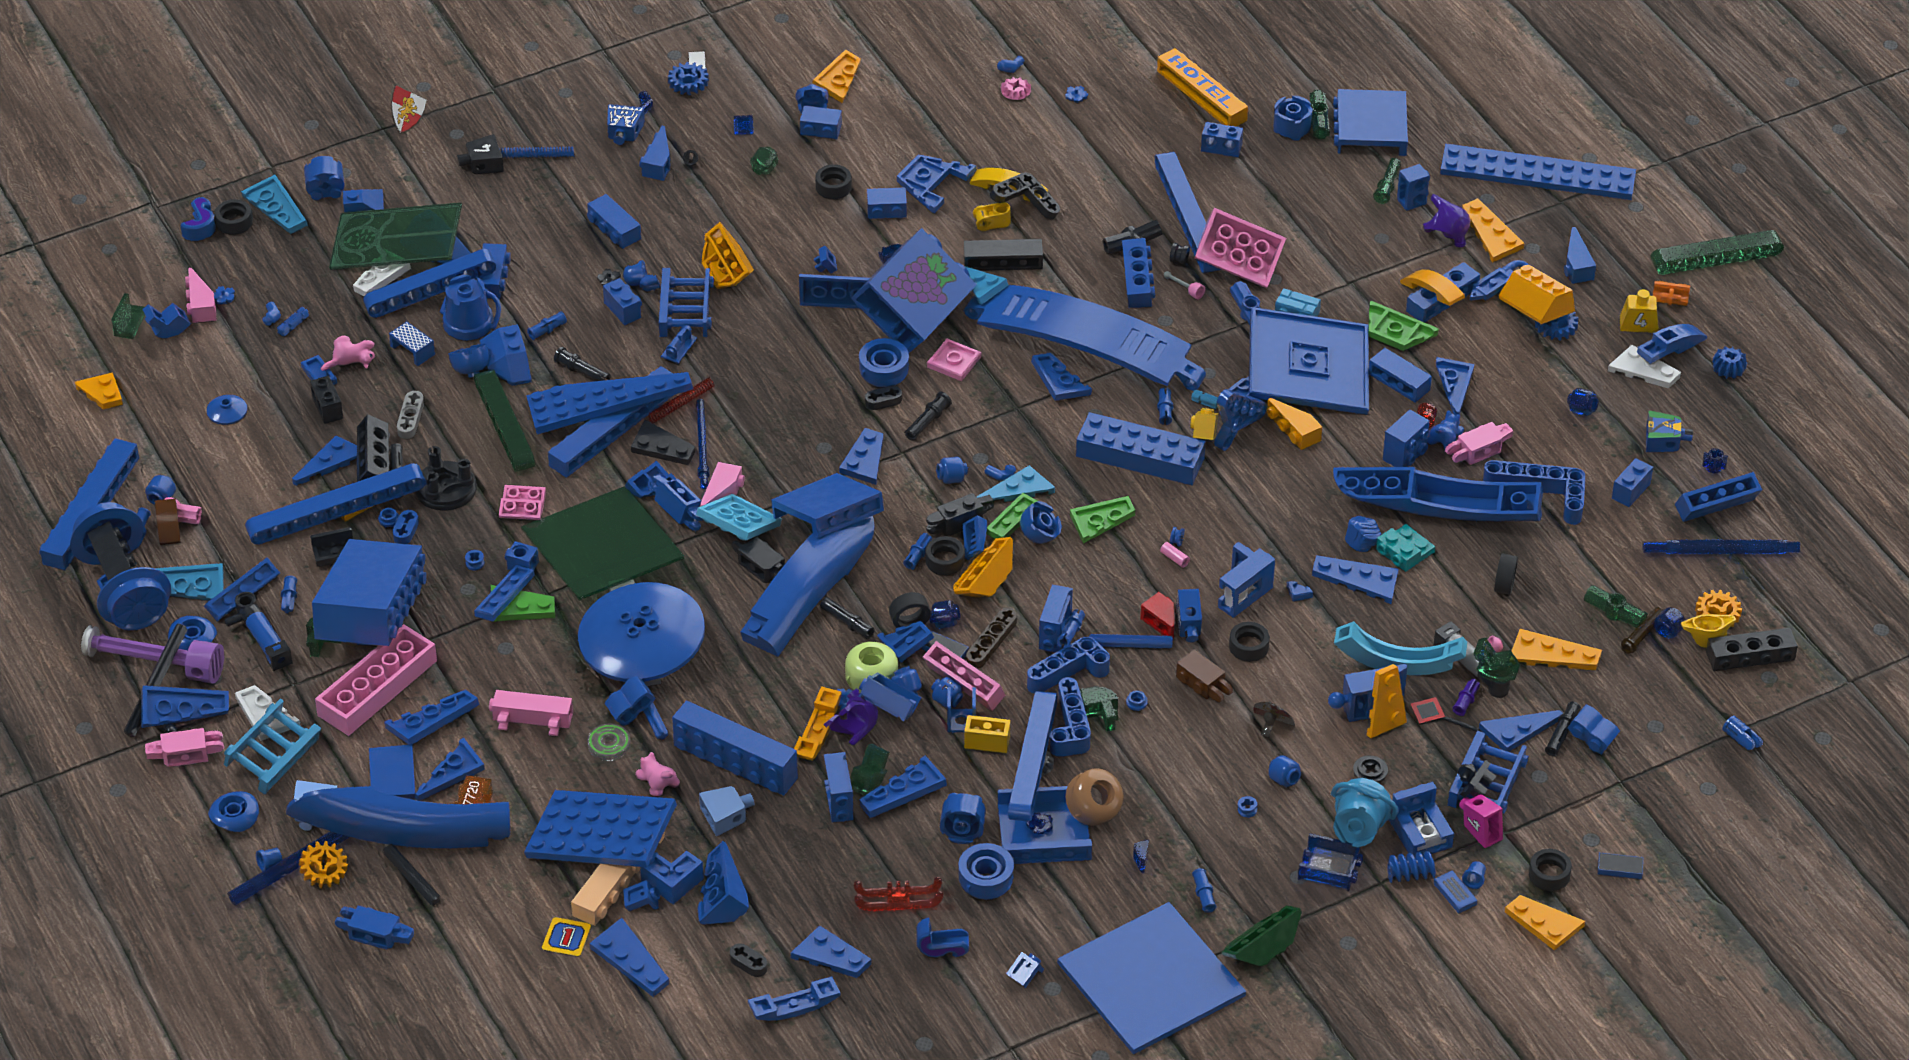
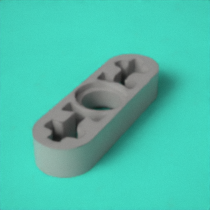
[397,391,424,439]

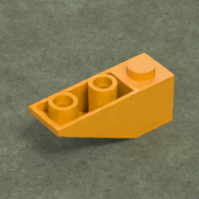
[1266,398,1322,450]

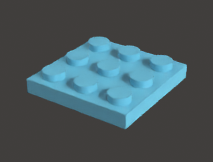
[696,494,782,540]

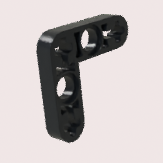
[990,172,1060,219]

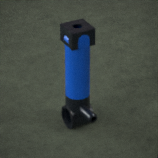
[224,592,293,671]

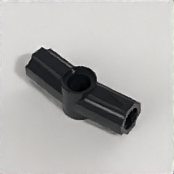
[1102,220,1163,254]

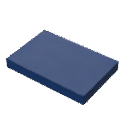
[369,745,416,799]

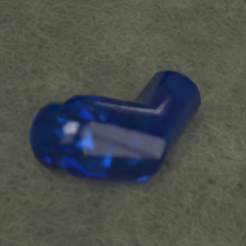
[638,91,653,115]

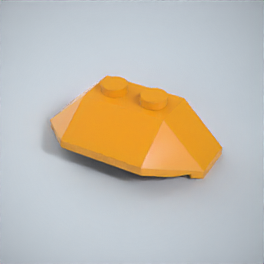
[701,222,754,289]
[953,537,1013,597]

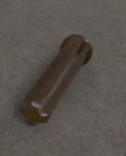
[1621,607,1665,654]

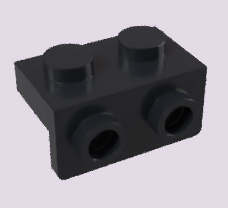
[310,527,353,567]

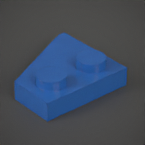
[877,621,934,662]

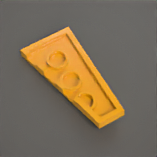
[1462,198,1524,263]

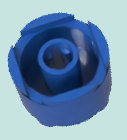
[1273,96,1312,140]
[304,156,344,200]
[940,793,986,844]

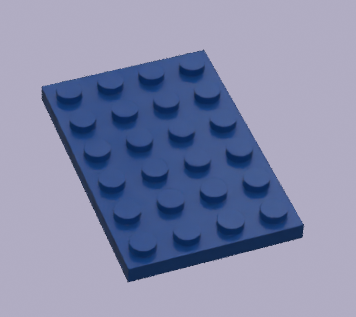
[524,790,677,867]

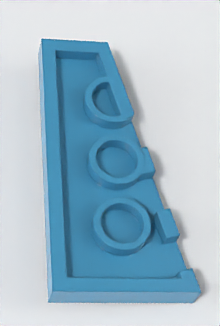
[241,175,308,234]

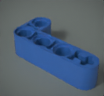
[1027,637,1110,694]
[1050,677,1091,756]

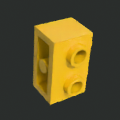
[1190,408,1219,440]
[964,715,1010,753]

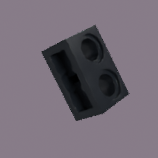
[310,375,344,424]

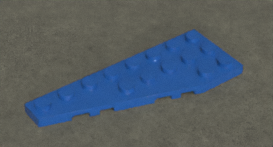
[527,372,693,434]

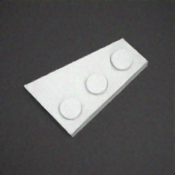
[353,249,411,296]
[235,685,300,741]

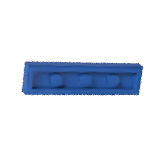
[204,558,280,622]
[474,565,535,621]

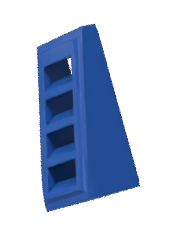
[962,515,987,560]

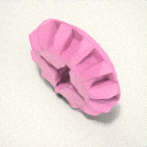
[1001,77,1031,100]

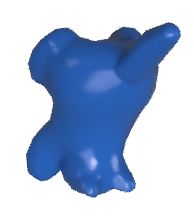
[1427,411,1464,449]

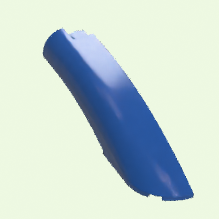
[1333,467,1543,521]
[740,516,875,657]
[286,786,510,848]

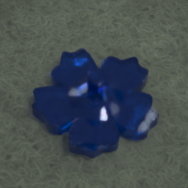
[1027,812,1053,835]

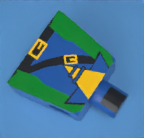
[1646,411,1693,452]

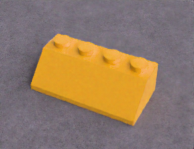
[1499,265,1575,324]

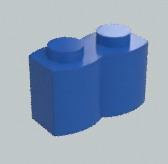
[604,676,655,726]
[1567,705,1620,754]

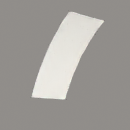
[689,52,705,69]

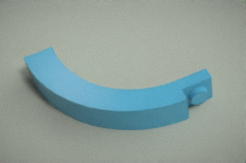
[1334,621,1467,675]

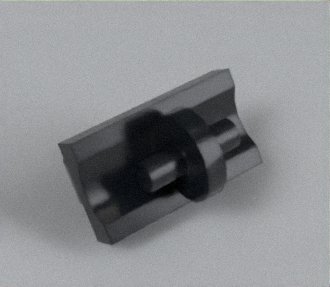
[1458,760,1496,798]

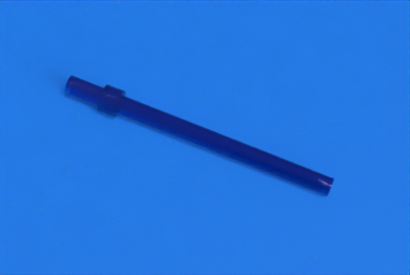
[696,399,710,489]

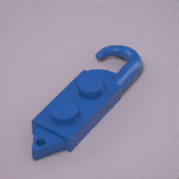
[1470,260,1529,301]

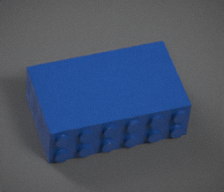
[312,539,427,646]

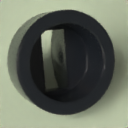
[683,150,699,165]

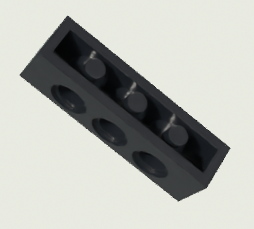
[357,414,390,482]
[1706,628,1798,671]

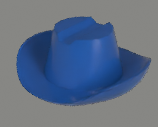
[168,616,217,650]
[208,791,259,832]

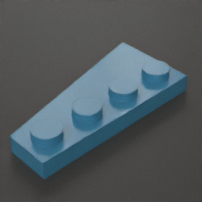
[155,563,224,601]

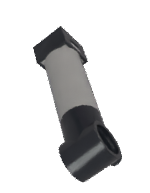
[1434,621,1515,698]

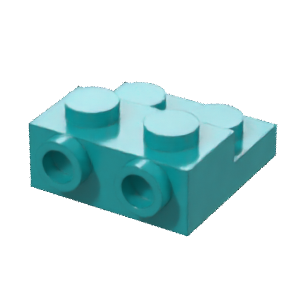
[1376,524,1435,572]

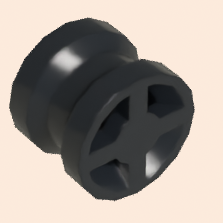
[1170,243,1190,265]

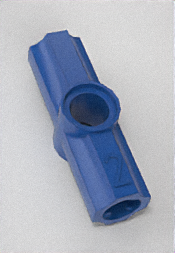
[1230,281,1260,325]

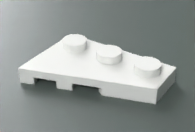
[1608,345,1681,388]

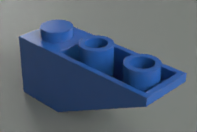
[639,126,670,181]

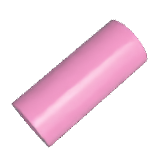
[1160,542,1190,568]

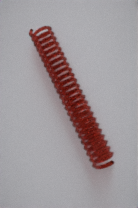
[648,377,715,424]

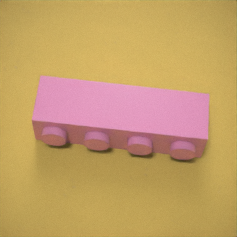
[923,641,1006,711]

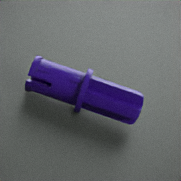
[1452,679,1480,716]

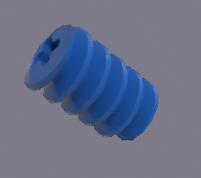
[1387,851,1436,883]

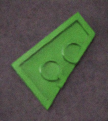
[1070,496,1135,544]
[491,585,555,621]

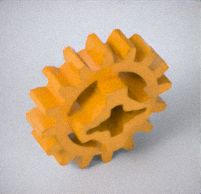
[1695,590,1742,627]
[299,841,348,888]

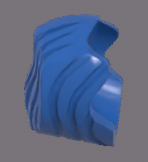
[795,84,829,114]
[1345,516,1382,552]

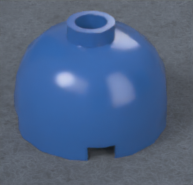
[448,343,489,377]
[1020,501,1062,544]

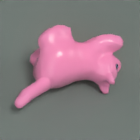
[321,336,375,371]
[635,752,680,797]

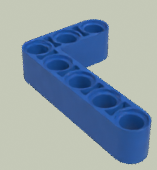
[1483,460,1585,525]

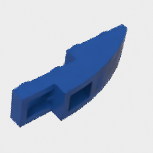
[1637,324,1707,364]

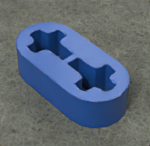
[393,510,419,544]

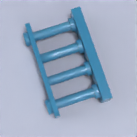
[224,698,321,795]

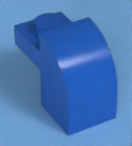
[143,303,191,338]

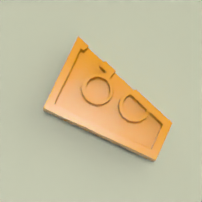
[1505,895,1585,951]

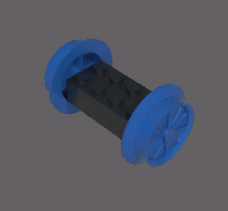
[70,502,171,630]

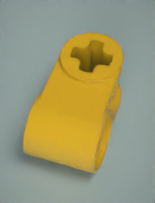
[973,202,1011,231]

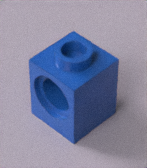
[505,541,539,570]

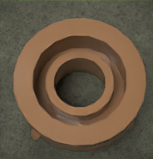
[1066,768,1124,826]

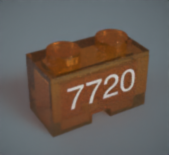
[454,776,493,804]

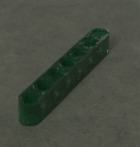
[1650,230,1784,274]
[474,369,535,472]

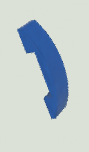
[748,976,840,1021]

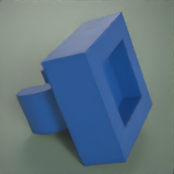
[814,246,837,273]

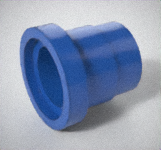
[256,847,282,872]
[1462,861,1486,889]

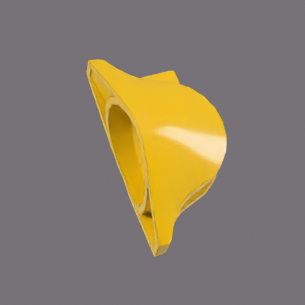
[1681,614,1736,647]

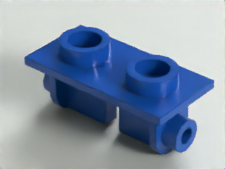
[661,325,697,363]

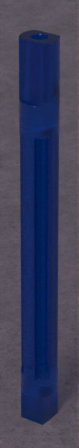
[1642,540,1800,554]
[227,831,349,906]

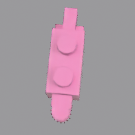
[1445,422,1513,465]
[145,728,224,767]

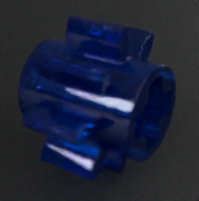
[1702,448,1728,473]

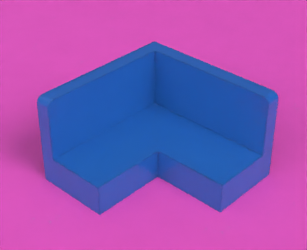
[640,851,704,904]

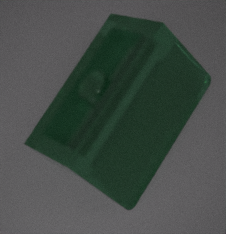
[111,293,145,339]

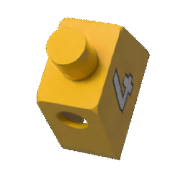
[1620,289,1658,333]

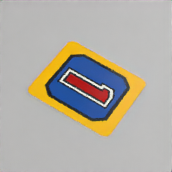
[542,917,591,956]

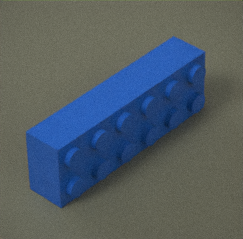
[1076,412,1206,486]
[672,700,798,796]

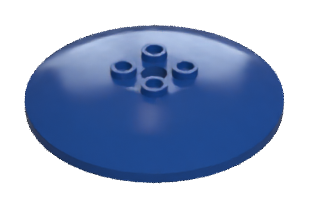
[578,582,705,682]

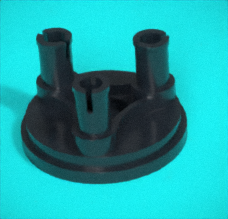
[415,446,477,511]

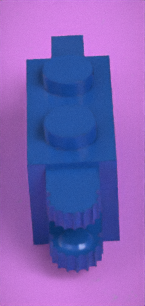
[650,475,703,531]
[334,906,414,949]

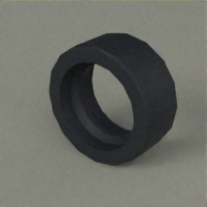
[815,164,852,199]
[215,199,253,235]
[926,536,965,575]
[1494,554,1518,595]
[889,592,931,628]
[1229,621,1270,662]
[1529,848,1572,891]

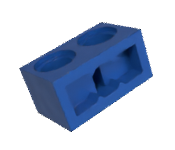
[1201,122,1243,157]
[1397,164,1430,211]

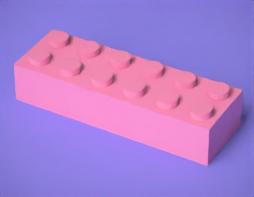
[315,625,437,736]

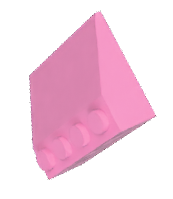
[1195,208,1286,288]

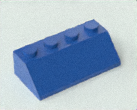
[799,274,870,309]

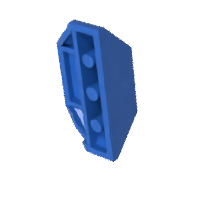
[480,324,532,386]

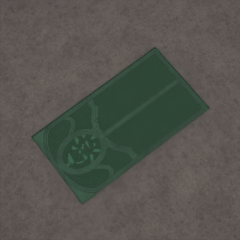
[329,202,462,270]

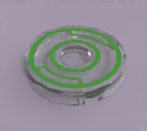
[587,724,630,761]

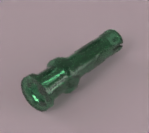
[1373,158,1401,204]

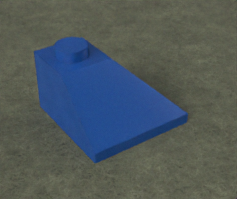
[343,189,384,221]

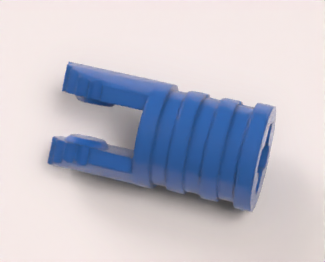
[1722,715,1763,750]

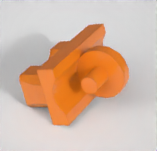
[1653,281,1690,306]

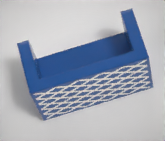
[389,321,435,366]

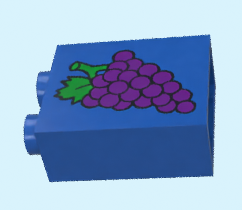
[851,228,977,353]

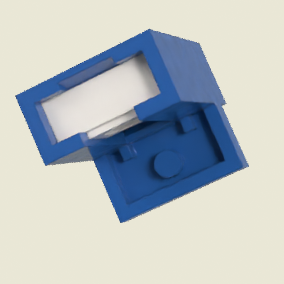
[1218,542,1275,618]
[1389,782,1454,857]

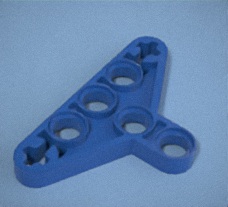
[1214,389,1268,451]

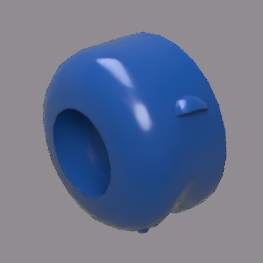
[859,338,909,388]
[958,843,1014,900]

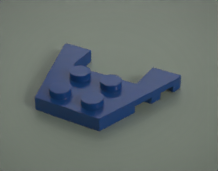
[897,155,976,213]

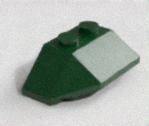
[1222,905,1302,966]

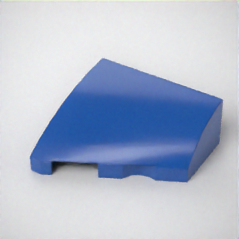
[625,461,676,498]

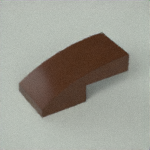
[155,498,181,545]

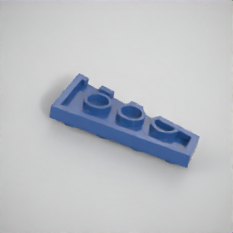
[384,690,479,746]

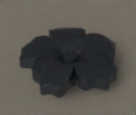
[597,268,621,286]

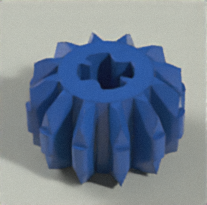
[1712,346,1747,379]

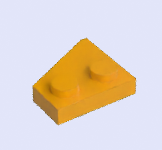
[75,372,123,409]

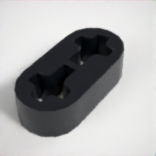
[865,386,902,410]
[730,943,767,977]

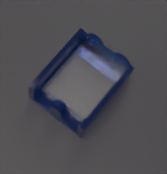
[1298,833,1364,891]

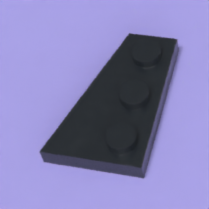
[631,419,695,466]

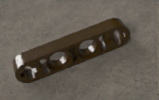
[966,608,1017,669]

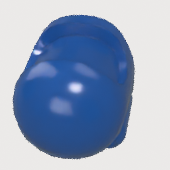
[623,260,661,292]

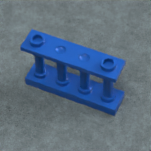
[659,268,714,337]
[1448,731,1529,814]

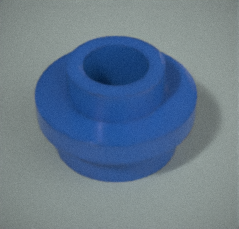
[378,508,399,527]
[1126,691,1148,711]

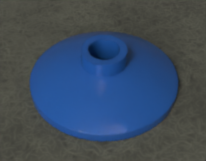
[207,395,247,425]

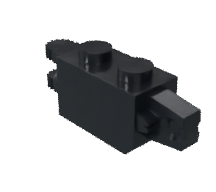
[926,493,994,537]
[731,537,785,583]

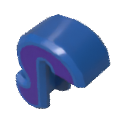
[180,197,216,241]
[916,917,969,957]

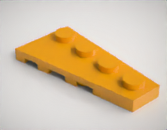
[1508,629,1602,670]

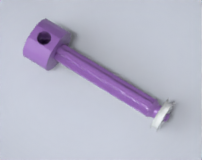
[81,625,224,684]

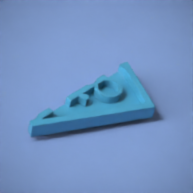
[966,267,1008,305]
[977,465,1055,502]

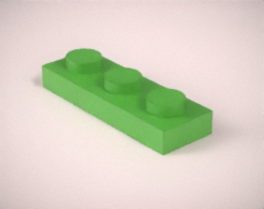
[986,493,1037,539]

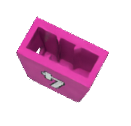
[1459,795,1503,848]

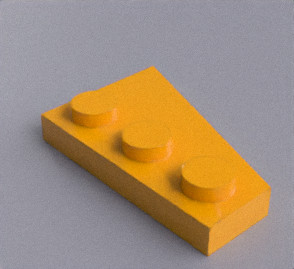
[812,50,861,104]
[1367,664,1407,738]

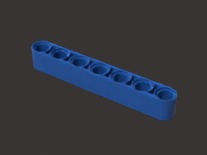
[363,249,496,318]

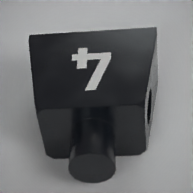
[457,134,504,174]

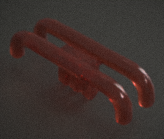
[853,877,943,911]

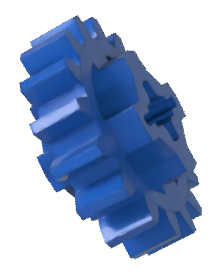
[668,62,709,95]
[1535,312,1578,340]

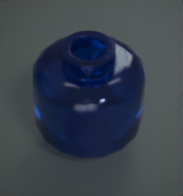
[1567,388,1599,416]
[929,600,961,629]
[1654,607,1686,639]

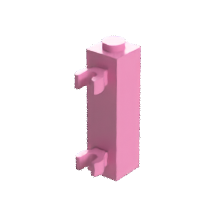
[489,690,573,736]

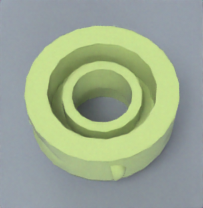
[845,642,898,693]

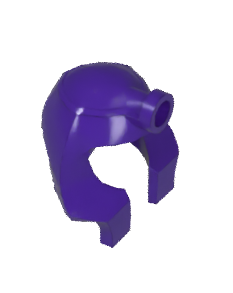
[1423,194,1470,247]
[823,688,878,745]

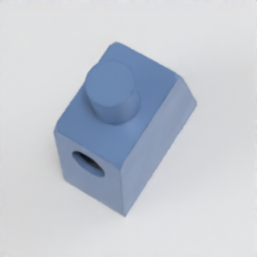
[699,786,754,836]

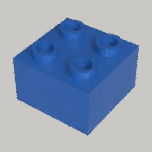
[1383,410,1430,467]

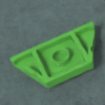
[1368,301,1439,351]

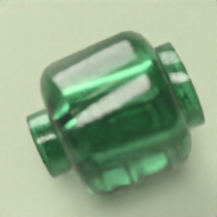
[750,146,778,175]

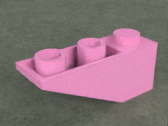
[185,268,217,323]

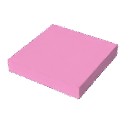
[927,339,981,381]

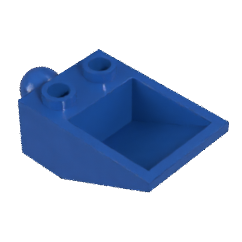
[1328,664,1407,722]

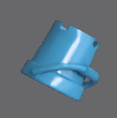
[1331,778,1398,847]

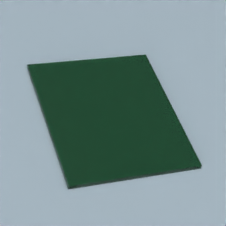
[521,486,685,601]

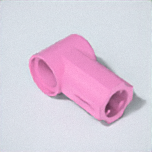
[164,497,202,524]

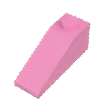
[700,462,745,507]

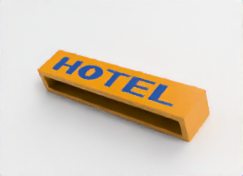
[1157,48,1248,127]

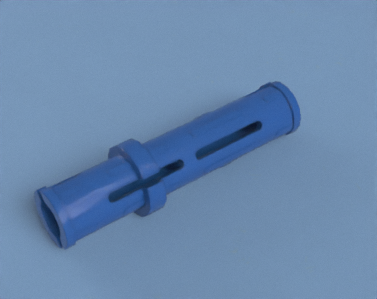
[1057,609,1085,649]

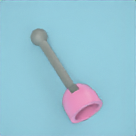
[1164,271,1205,300]

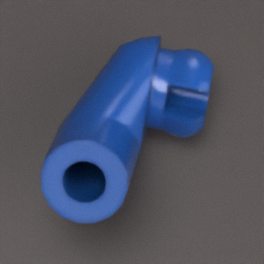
[997,56,1024,73]
[262,302,281,326]
[985,465,1016,481]

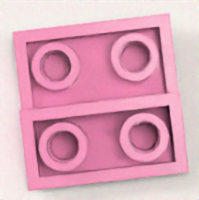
[499,485,546,520]

